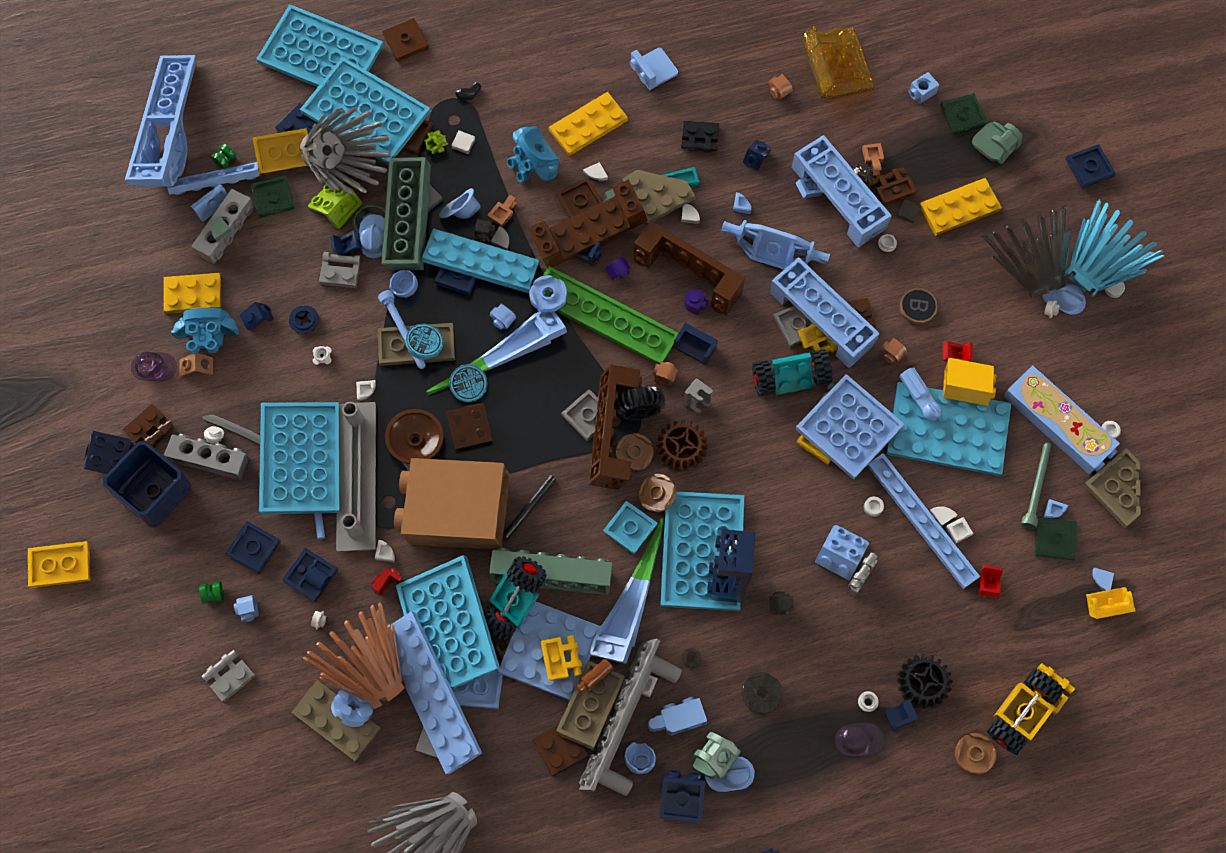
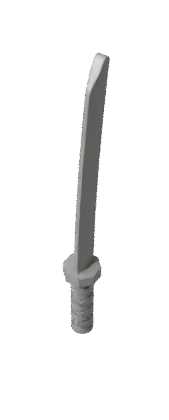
[202,415,260,444]

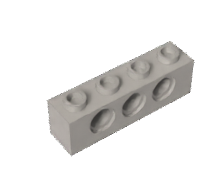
[191,189,254,264]
[164,434,249,480]

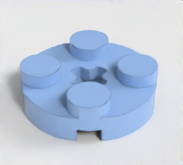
[529,275,567,313]
[331,689,373,727]

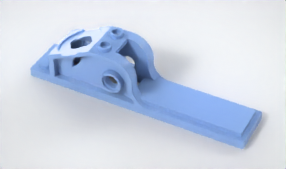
[125,55,197,187]

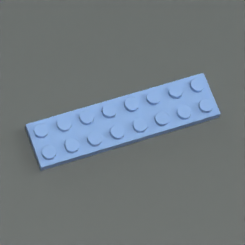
[390,611,482,774]

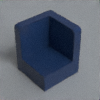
[885,700,918,731]

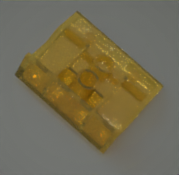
[801,25,875,98]

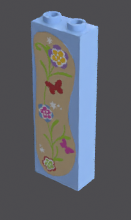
[1003,365,1120,474]

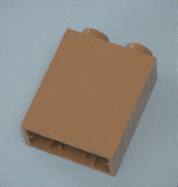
[394,458,510,550]

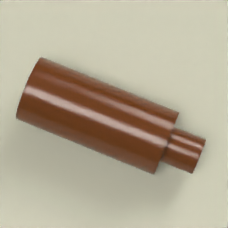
[576,659,614,693]

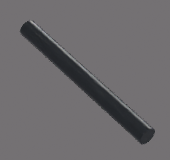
[503,475,556,539]

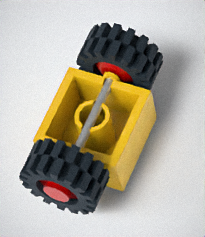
[987,668,1064,755]

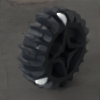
[614,386,665,421]
[897,654,953,709]

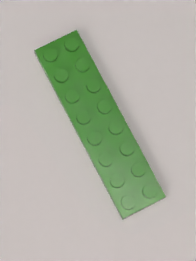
[543,266,678,365]

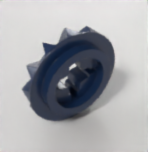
[289,306,319,334]

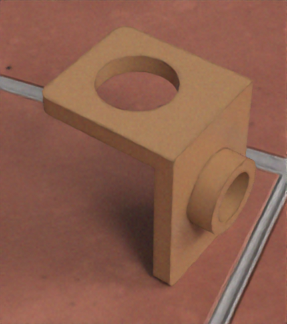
[179,353,213,377]

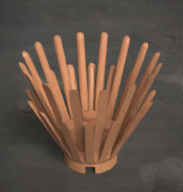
[303,602,406,709]

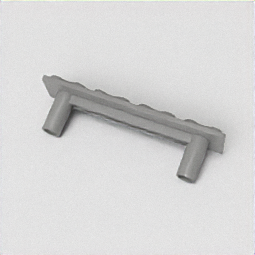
[336,402,376,552]
[579,638,682,796]

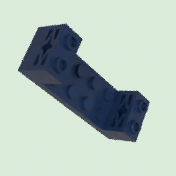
[707,529,755,603]

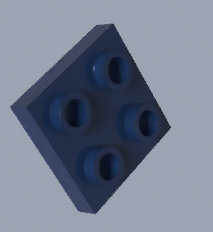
[83,430,131,474]
[282,548,338,602]

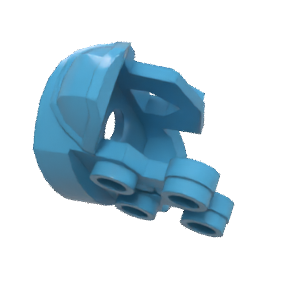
[507,126,560,183]
[171,308,239,354]

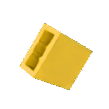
[943,358,997,406]

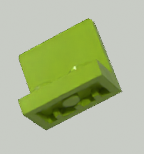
[308,184,362,229]

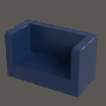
[673,323,718,365]

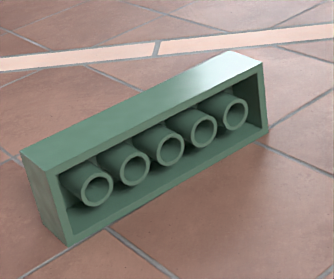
[381,157,431,270]
[489,548,612,596]

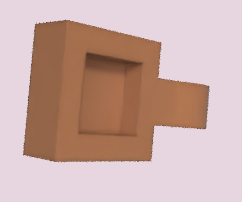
[862,143,884,177]
[487,195,517,228]

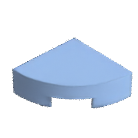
[733,192,751,214]
[1043,499,1068,520]
[1092,568,1114,591]

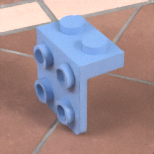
[630,48,678,90]
[815,525,869,581]

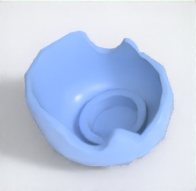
[390,270,418,298]
[624,742,656,774]

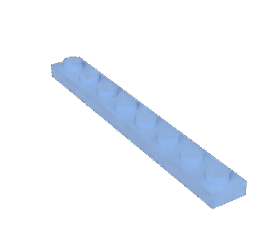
[867,453,980,589]

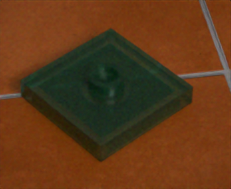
[940,93,988,135]
[251,175,295,218]
[1035,517,1077,561]

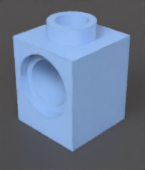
[909,72,939,104]

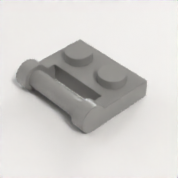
[319,252,361,288]

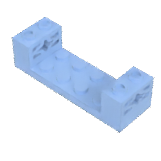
[792,135,892,248]
[769,257,880,368]

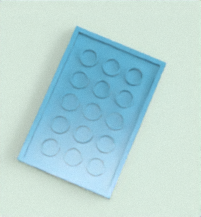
[256,4,384,87]
[300,57,431,165]
[886,382,1011,477]
[259,402,339,514]
[660,491,744,611]
[396,555,500,689]

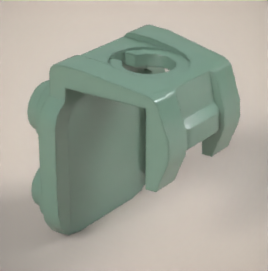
[972,121,1023,164]
[693,732,741,779]

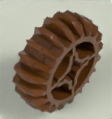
[656,420,708,472]

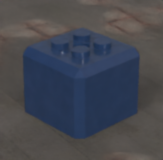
[103,441,191,527]

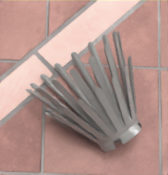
[300,107,391,194]
[367,792,477,853]

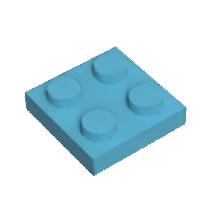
[603,501,658,555]

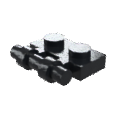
[681,121,719,153]

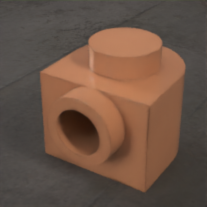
[768,74,793,100]
[880,338,907,364]
[653,362,678,386]

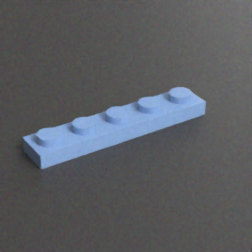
[167,162,260,195]

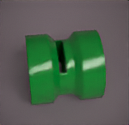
[211,144,237,169]
[199,581,224,604]

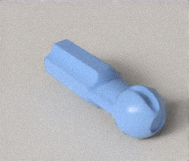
[899,368,942,421]

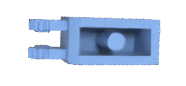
[648,697,707,736]

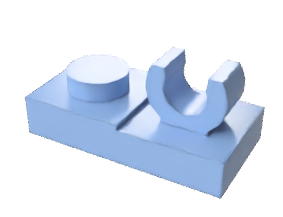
[191,184,228,222]

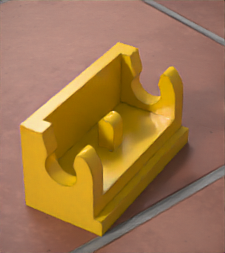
[1086,587,1135,619]

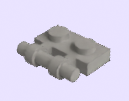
[848,553,878,598]
[202,650,255,703]

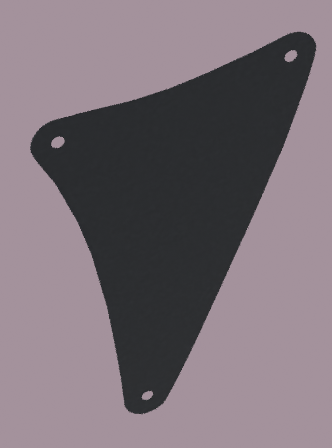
[371,98,642,528]

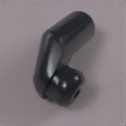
[455,82,481,100]

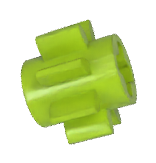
[424,130,448,154]

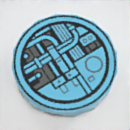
[405,324,444,360]
[449,364,488,402]

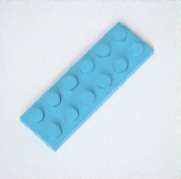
[422,228,539,293]

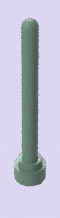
[1021,443,1051,529]

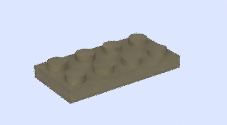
[378,323,455,366]
[556,660,625,750]
[291,680,381,762]

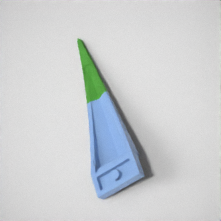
[426,311,567,395]
[589,517,665,664]

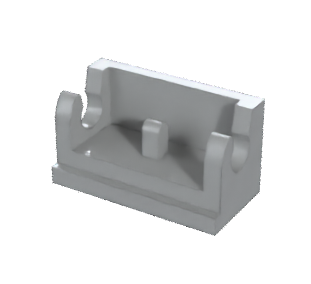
[683,378,713,413]

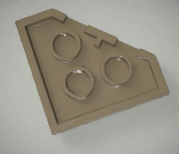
[622,170,696,224]
[1083,448,1141,528]

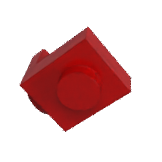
[943,341,974,362]
[979,565,1003,599]
[372,568,403,596]

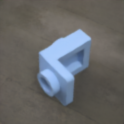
[796,178,823,198]

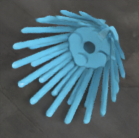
[1065,199,1165,297]

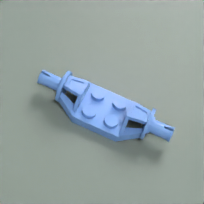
[721,220,830,269]

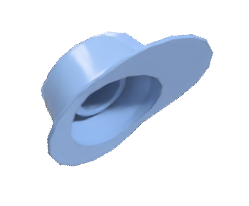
[439,188,481,219]
[359,214,385,258]
[1042,281,1086,315]
[705,757,755,792]

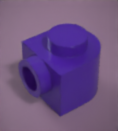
[605,256,631,280]
[684,290,708,315]

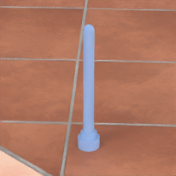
[378,290,425,369]

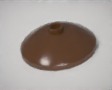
[385,409,444,464]

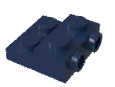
[660,770,705,823]

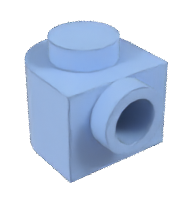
[489,303,516,330]
[234,595,259,622]

